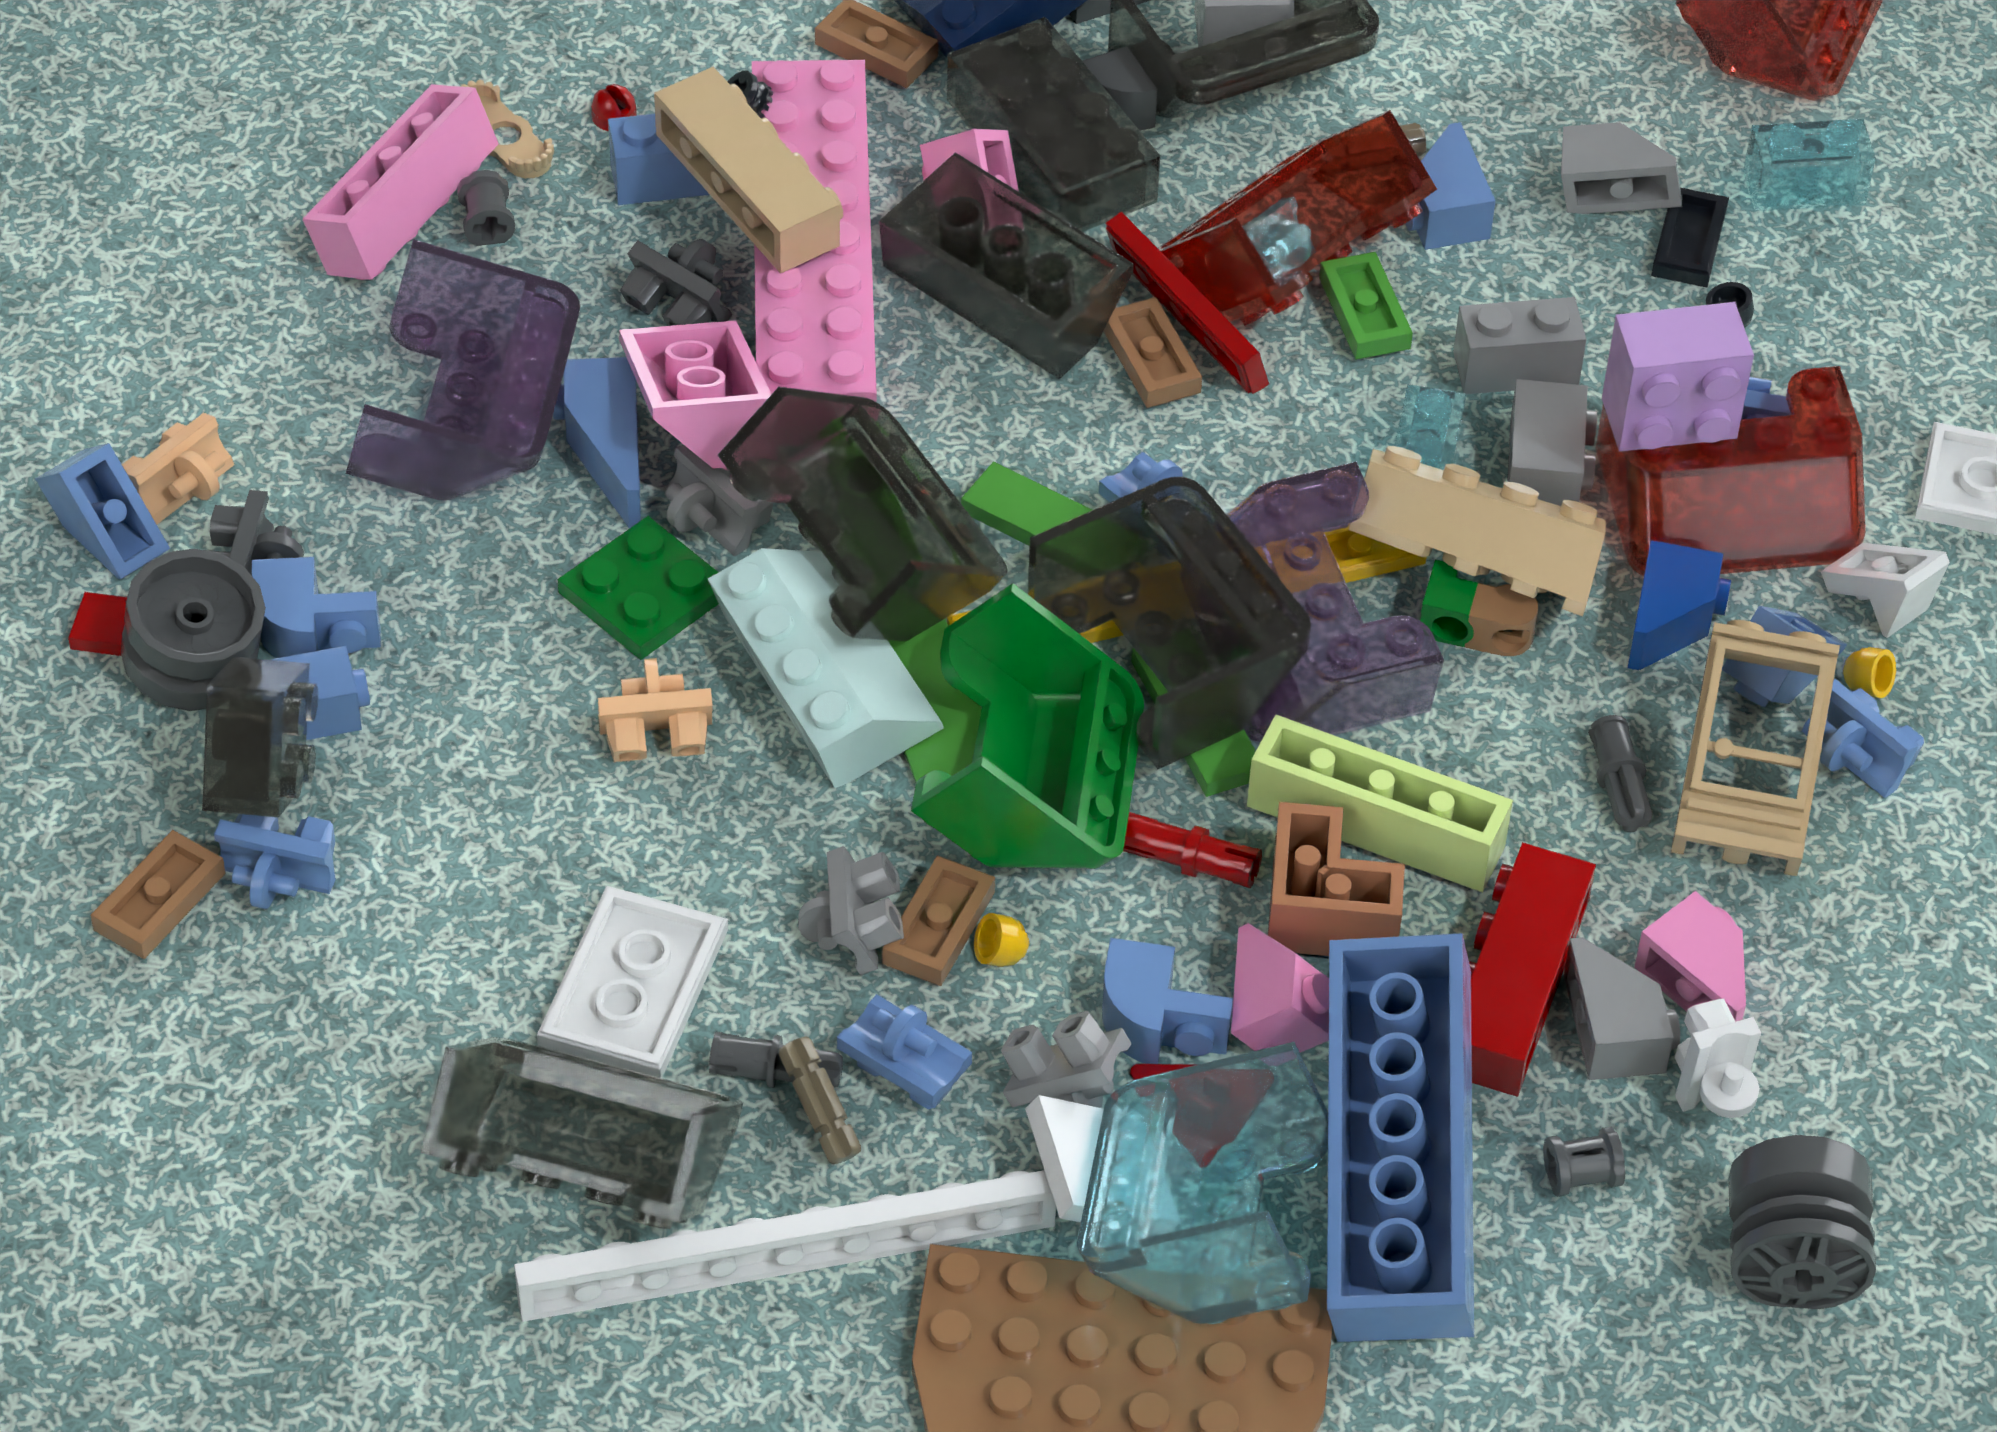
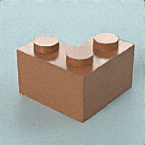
[1268,802,1405,956]

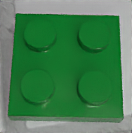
[557,516,719,660]

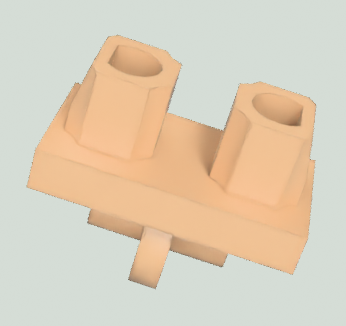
[122,413,235,524]
[598,658,713,762]

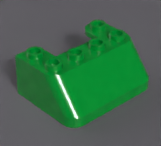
[911,583,1144,869]

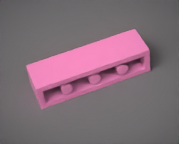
[303,84,499,280]

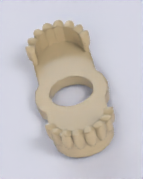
[461,80,554,179]

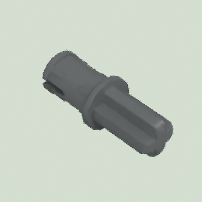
[1588,715,1653,832]
[709,1031,843,1088]

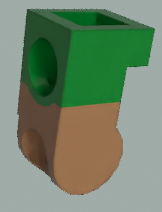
[1418,559,1538,656]

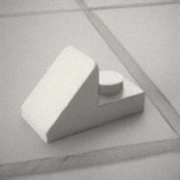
[1821,543,1950,638]

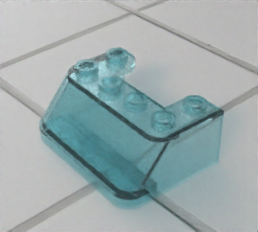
[1077,1042,1328,1324]

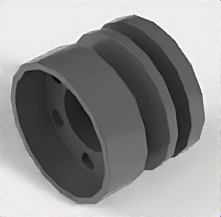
[1728,1135,1876,1309]

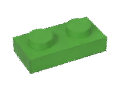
[1319,252,1413,360]

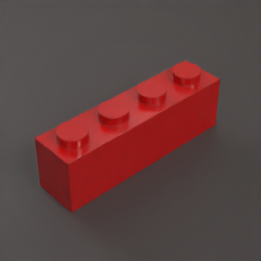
[1469,842,1596,1097]

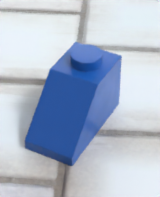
[1627,540,1731,670]

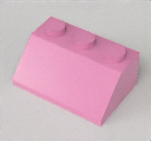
[619,321,773,472]

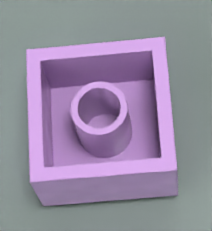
[1602,302,1754,452]

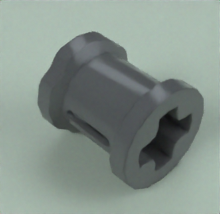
[457,170,515,246]
[1543,1127,1625,1197]

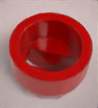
[591,84,637,131]

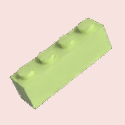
[1247,715,1513,893]

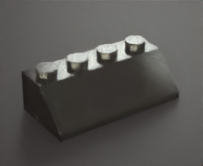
[879,152,1134,379]

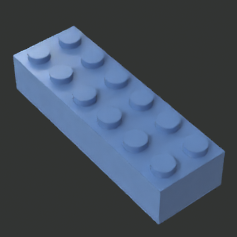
[1327,933,1474,1342]

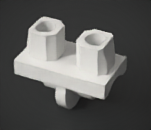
[1674,999,1761,1118]

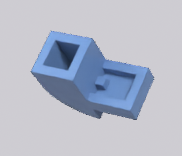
[252,557,381,659]
[1102,938,1233,1064]

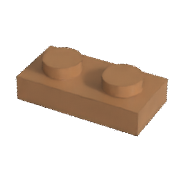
[815,0,938,88]
[1101,297,1202,408]
[90,830,226,959]
[882,855,995,986]

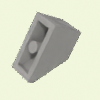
[1561,122,1682,214]
[1563,937,1680,1080]

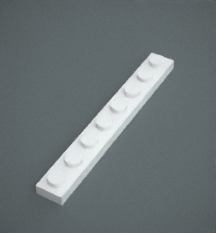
[514,1170,1056,1322]

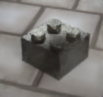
[202,657,318,817]

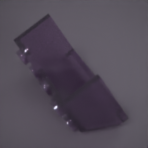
[345,239,580,500]
[1182,462,1444,745]

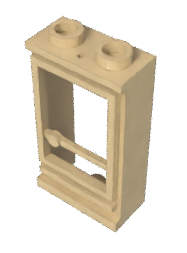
[1671,620,1840,876]

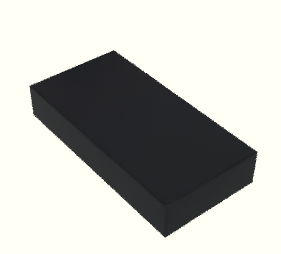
[1651,187,1729,288]

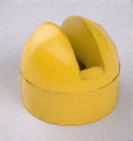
[1843,647,1896,698]
[974,913,1030,967]

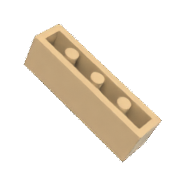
[654,66,843,274]

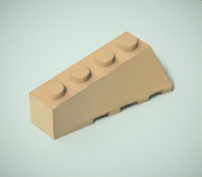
[1348,446,1606,617]

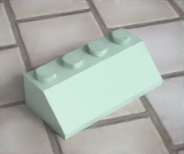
[708,548,944,788]

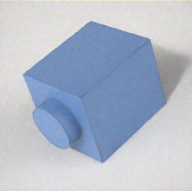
[272,646,370,744]

